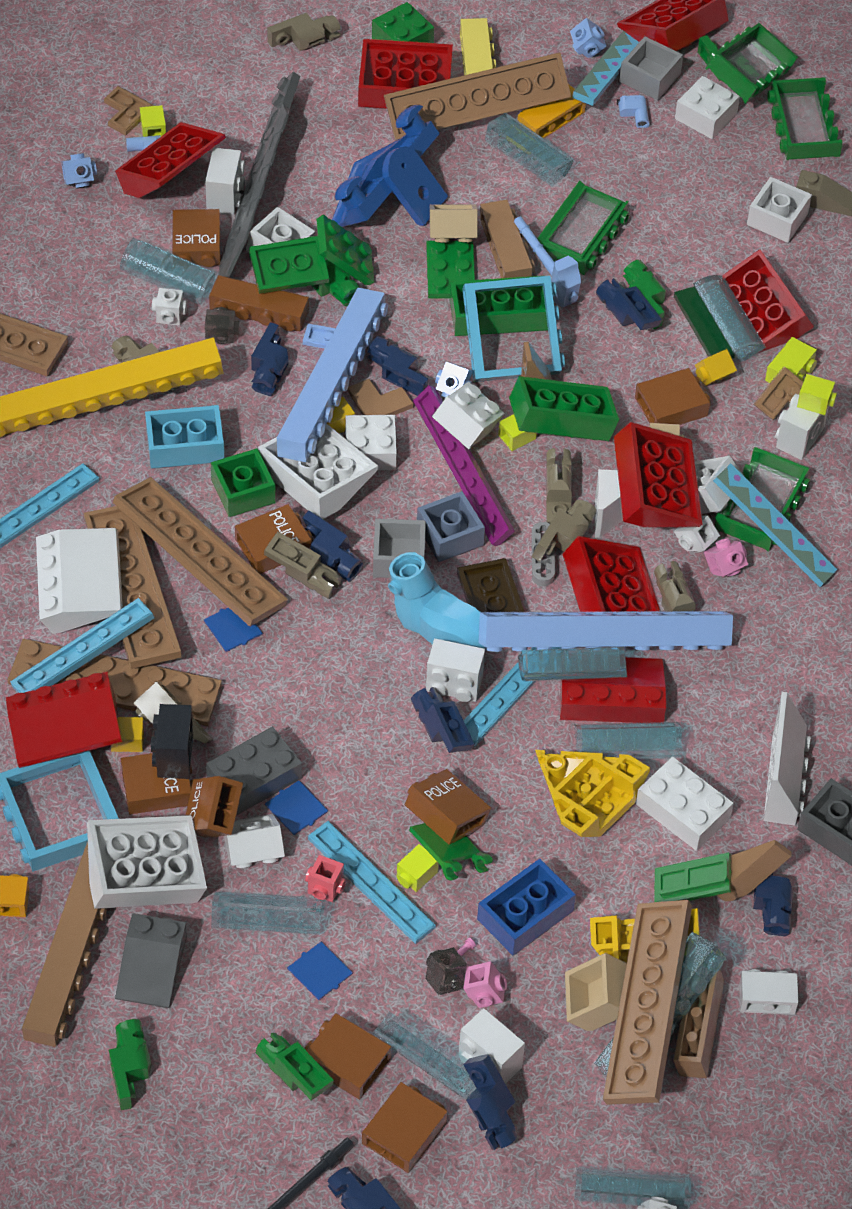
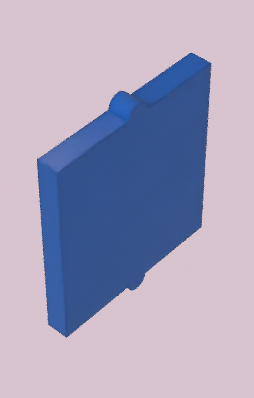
[203,607,262,652]
[265,780,328,835]
[287,942,353,1000]

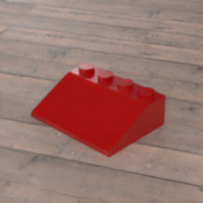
[617,0,729,52]
[358,39,453,109]
[115,122,226,198]
[702,249,814,357]
[614,422,702,528]
[563,536,660,612]
[560,654,666,724]
[6,671,122,768]

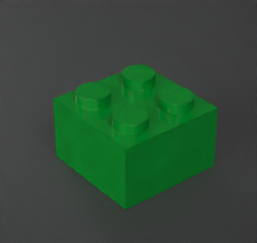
[372,2,434,43]
[211,448,275,517]

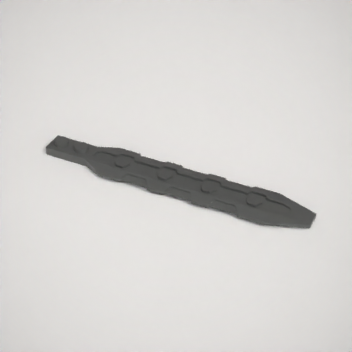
[218,72,301,277]

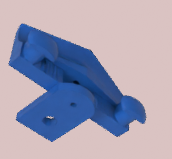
[332,105,448,227]

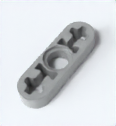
[531,522,555,586]

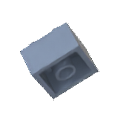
[417,491,485,562]

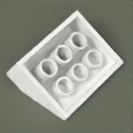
[258,424,378,519]
[36,528,123,634]
[764,692,811,825]
[87,815,207,909]

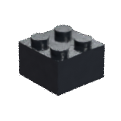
[151,704,194,779]

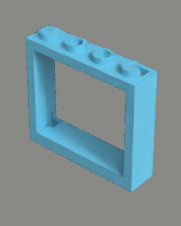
[462,276,565,382]
[0,750,119,872]

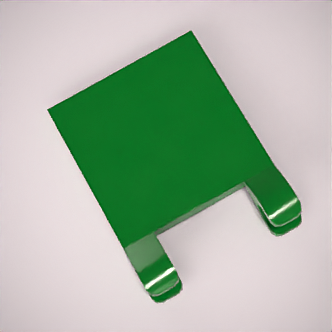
[409,823,493,881]

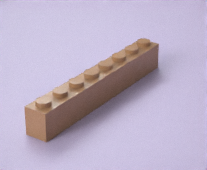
[22,842,107,1047]

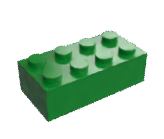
[449,276,548,336]
[509,376,619,441]

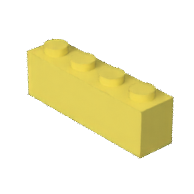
[460,18,496,75]

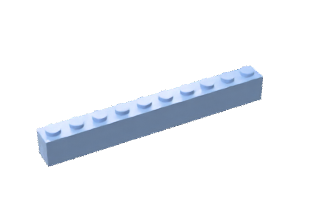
[277,288,388,462]
[479,611,733,652]

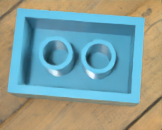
[145,405,224,468]

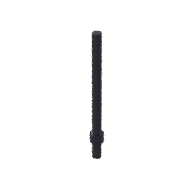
[267,1137,354,1209]

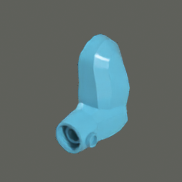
[388,552,487,651]

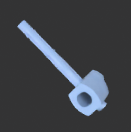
[514,217,581,307]

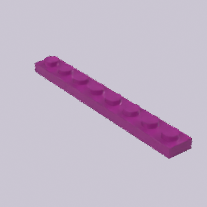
[413,385,515,546]

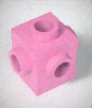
[704,538,748,576]
[464,961,507,1008]

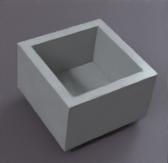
[619,37,683,100]
[373,519,425,578]

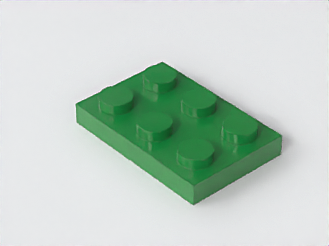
[316,214,374,285]
[249,236,329,294]
[426,241,475,299]

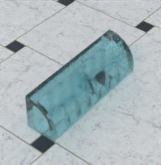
[485,113,574,187]
[120,237,215,305]
[693,275,766,362]
[518,647,627,681]
[574,722,682,759]
[211,891,323,934]
[373,1011,476,1099]
[574,1167,691,1209]

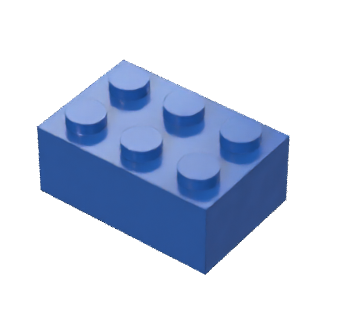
[477,858,576,956]

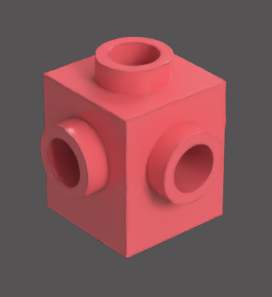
[305,855,346,903]

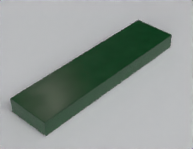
[673,286,735,359]

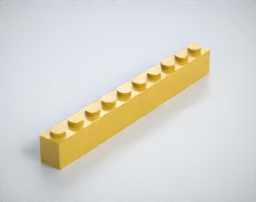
[0,337,224,437]

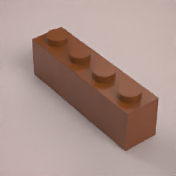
[209,275,309,332]

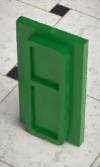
[654,852,732,902]

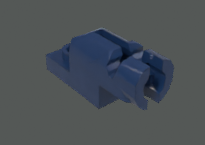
[596,278,662,330]
[251,322,289,396]
[367,336,428,396]
[303,510,363,582]
[411,687,475,753]
[753,873,793,937]
[463,1054,518,1150]
[327,1167,401,1209]

